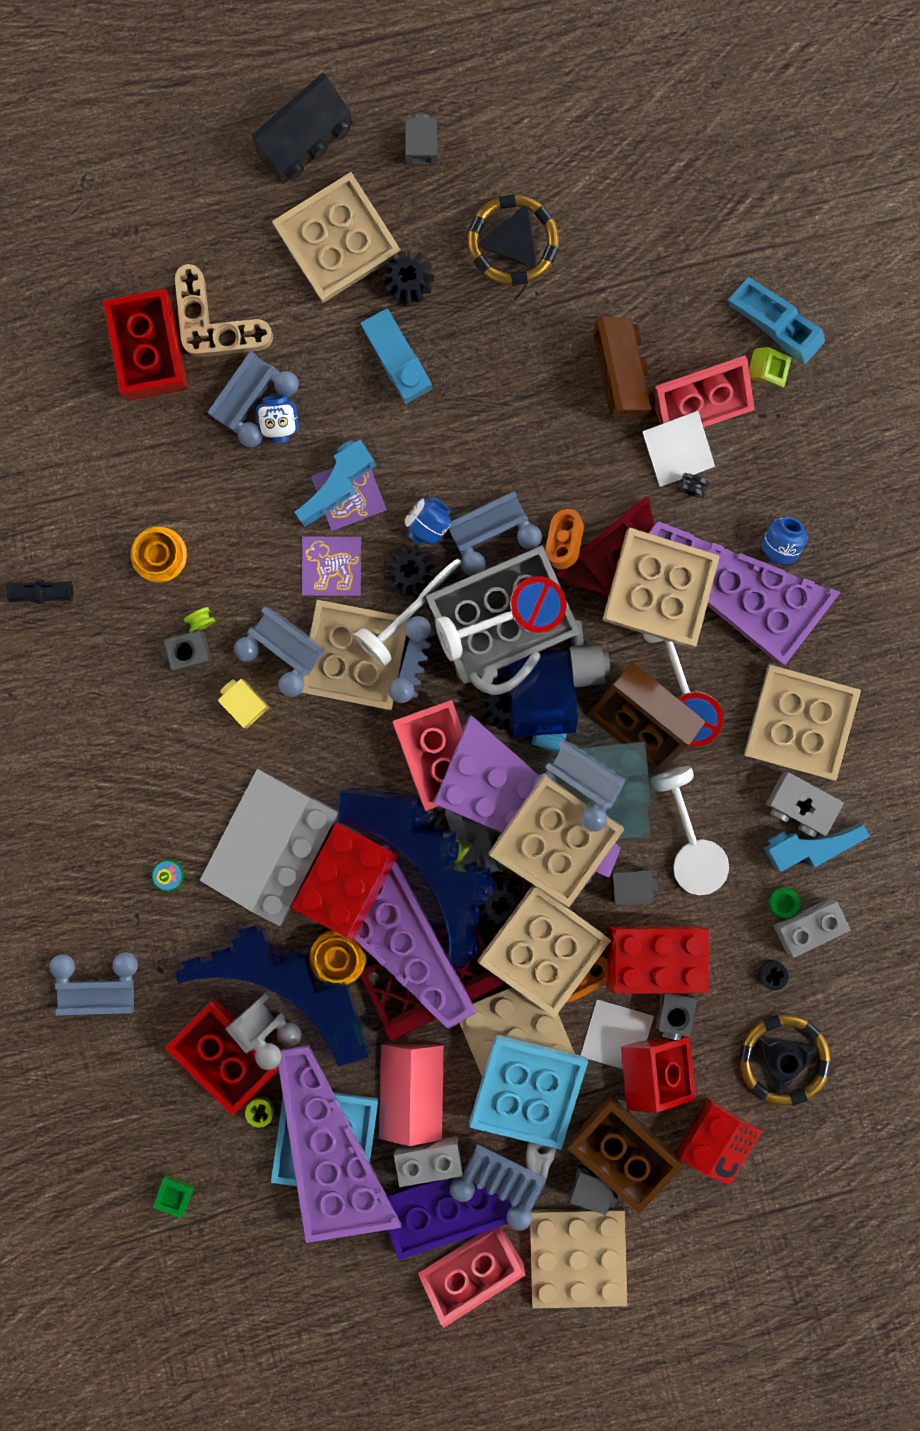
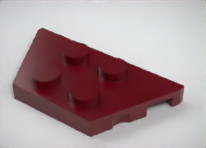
[554,496,654,600]

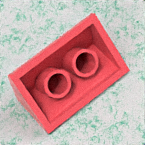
[653,356,755,428]
[392,700,463,811]
[379,1043,444,1146]
[418,1226,525,1328]

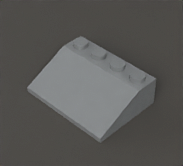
[426,545,580,684]
[200,769,341,926]

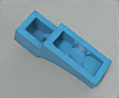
[728,277,825,365]
[360,308,432,404]
[294,439,376,527]
[763,824,870,872]

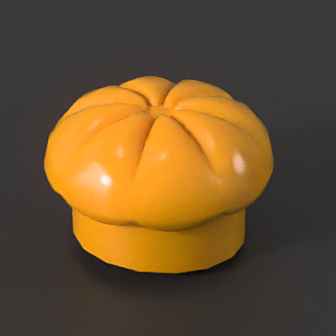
[131,527,187,583]
[309,930,366,987]

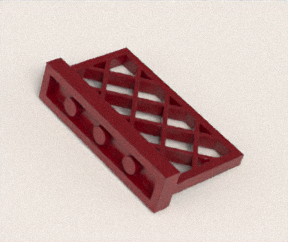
[360,915,505,1041]

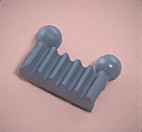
[208,351,299,448]
[448,491,542,576]
[234,606,325,697]
[389,616,435,703]
[533,740,626,832]
[49,952,138,1015]
[450,1144,546,1231]

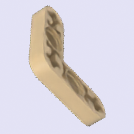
[175,264,273,357]

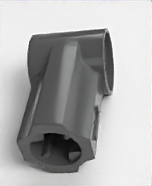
[462,816,506,874]

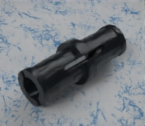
[7,579,74,604]

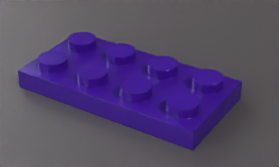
[386,1168,512,1260]

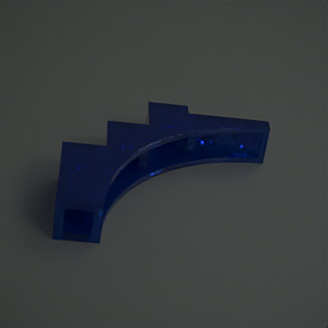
[338,787,494,966]
[175,925,371,1067]

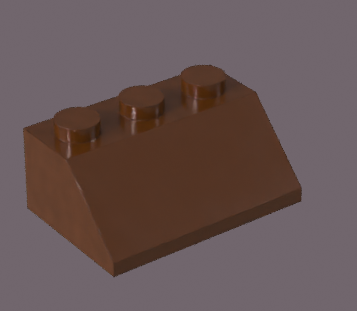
[592,316,655,424]
[587,662,706,774]
[568,1094,683,1214]

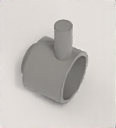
[569,620,610,688]

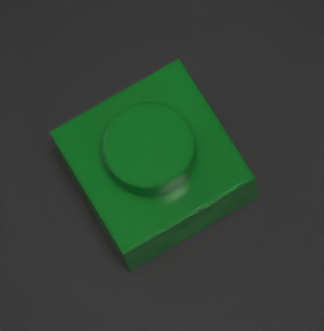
[152,1175,195,1219]

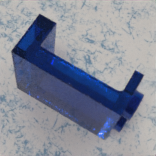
[506,649,578,737]

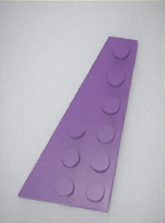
[648,521,841,666]
[433,715,621,877]
[355,844,477,1028]
[278,1045,401,1243]

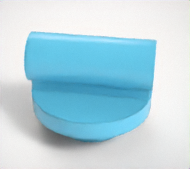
[532,722,566,753]

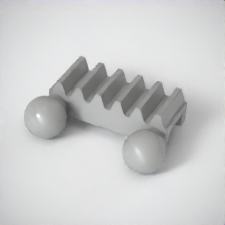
[226,993,301,1070]

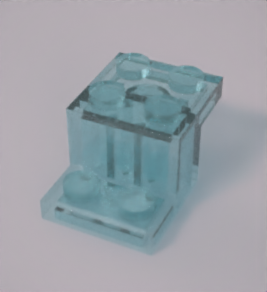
[580,742,651,839]

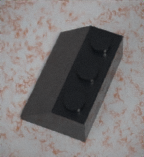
[251,73,352,184]

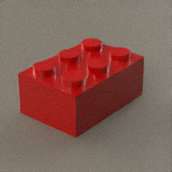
[103,289,189,401]
[291,822,399,940]
[606,925,709,994]
[165,998,279,1116]

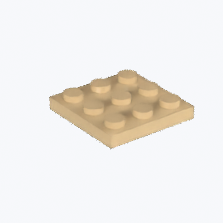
[272,172,401,303]
[602,528,720,648]
[301,600,410,710]
[743,665,861,781]
[489,774,624,907]
[477,884,611,1017]
[460,986,575,1077]
[530,1207,627,1308]

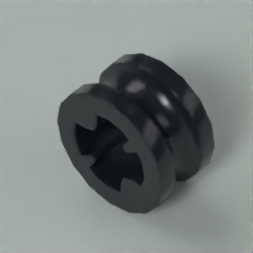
[678,473,709,498]
[419,807,446,835]
[759,960,789,991]

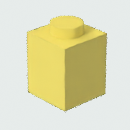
[218,679,270,728]

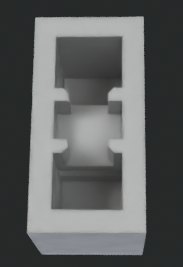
[765,772,844,838]
[773,899,851,958]
[394,1136,463,1187]

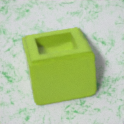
[749,347,792,388]

